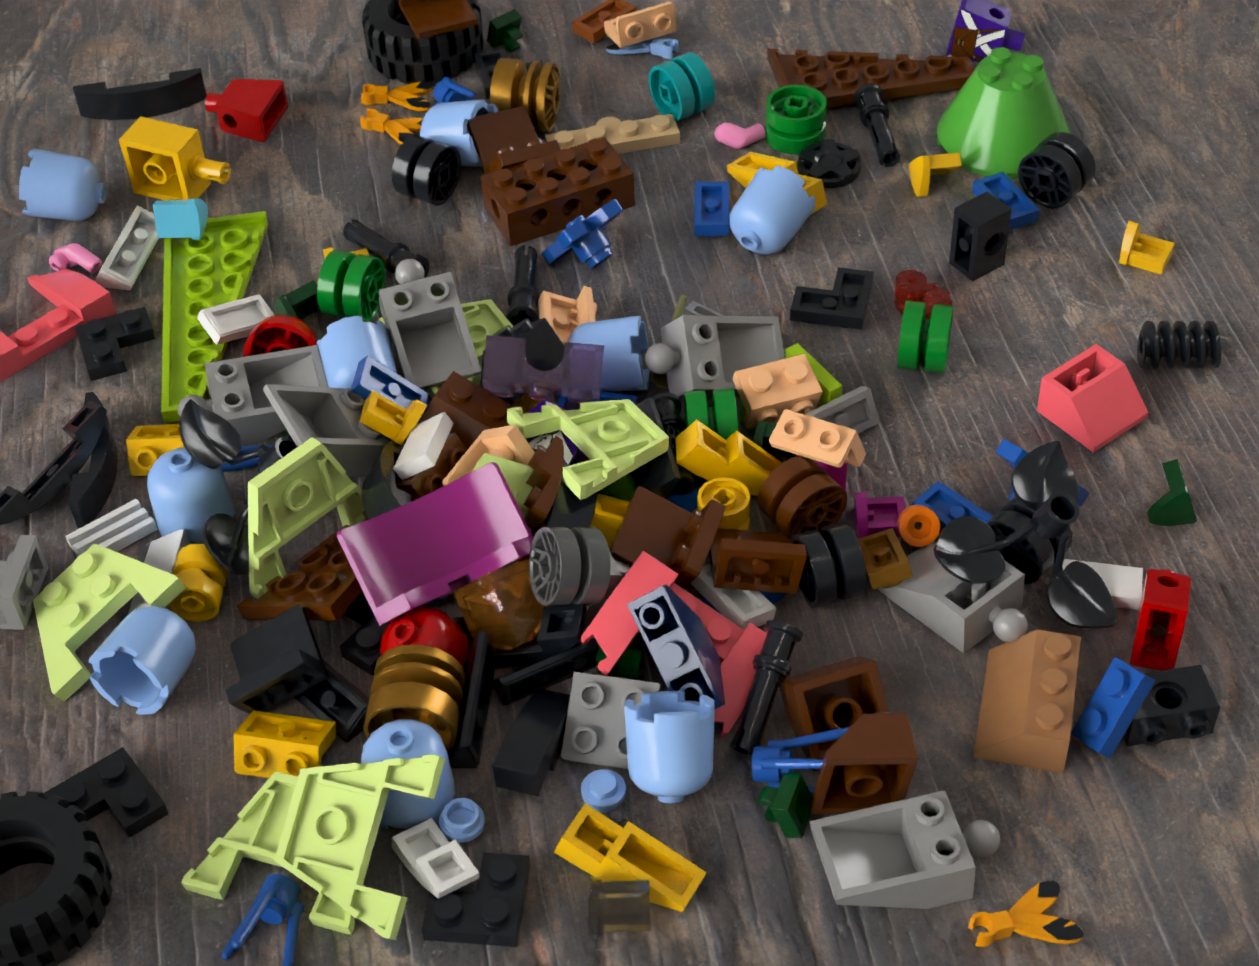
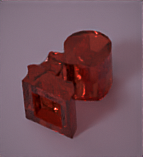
[894,270,953,319]

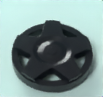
[798,139,861,188]

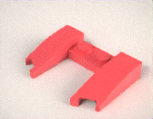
[0,268,116,382]
[580,550,767,738]

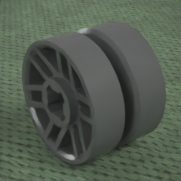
[529,527,611,606]

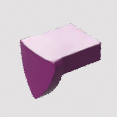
[853,492,906,539]

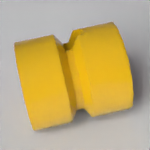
[697,477,750,530]
[167,544,229,622]

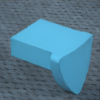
[153,198,208,240]

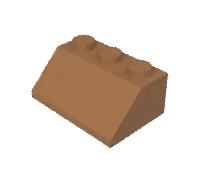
[973,630,1081,773]

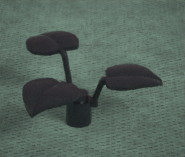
[180,399,297,575]
[933,441,1118,628]

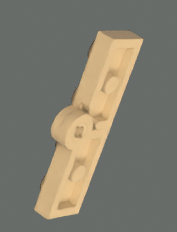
[545,114,680,154]

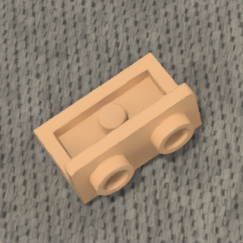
[604,1,677,48]
[538,286,597,349]
[732,354,823,429]
[769,409,866,467]

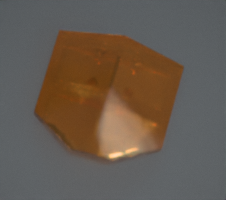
[454,559,552,651]

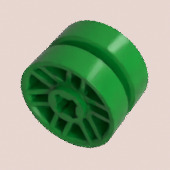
[766,85,827,154]
[317,250,385,322]
[897,300,954,374]
[684,388,738,439]

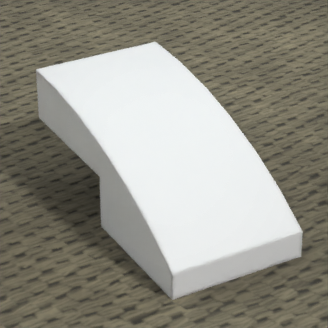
[392,818,479,899]

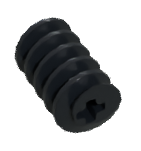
[1137,321,1222,368]

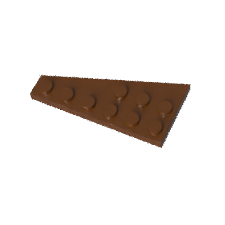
[767,48,975,108]
[237,499,416,622]

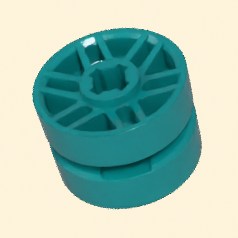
[648,52,715,122]

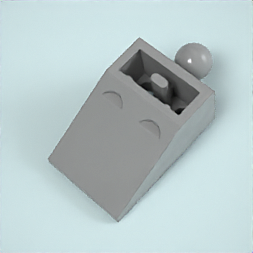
[379,259,482,390]
[645,315,785,401]
[178,345,328,446]
[263,384,389,477]
[877,540,1028,653]
[810,790,1000,909]

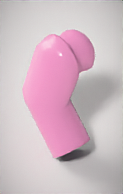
[714,122,766,149]
[49,243,102,274]

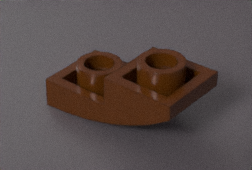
[523,436,564,531]

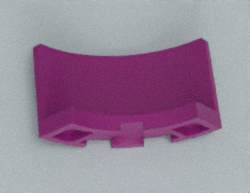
[337,462,534,626]

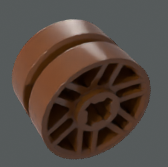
[758,456,847,541]

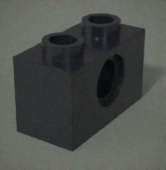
[949,191,1012,282]
[1123,665,1221,746]

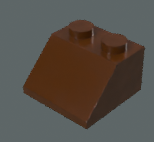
[419,371,514,450]
[779,656,889,771]
[810,712,919,814]

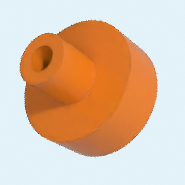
[897,505,940,547]

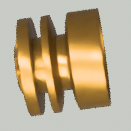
[490,58,561,132]
[363,645,466,752]

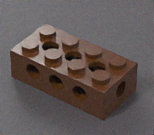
[481,137,635,247]

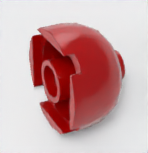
[243,314,317,357]
[380,607,469,667]

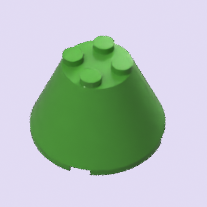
[937,47,1070,179]

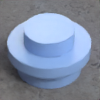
[581,769,626,813]
[439,798,485,843]

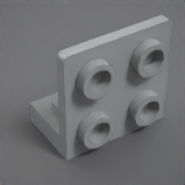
[0,535,48,630]
[561,672,666,769]

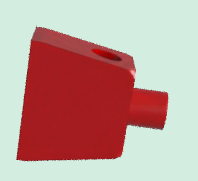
[205,79,288,143]
[1130,569,1191,671]

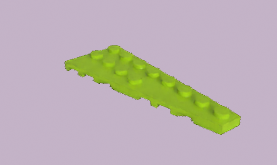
[161,211,268,423]

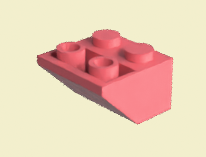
[1037,344,1149,453]

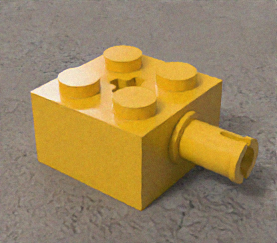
[119,116,231,200]

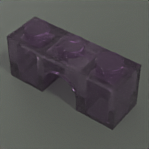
[482,335,604,404]

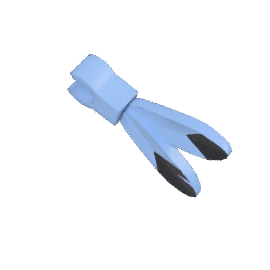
[606,37,679,59]

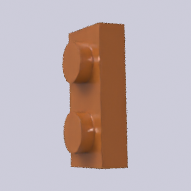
[572,0,637,44]

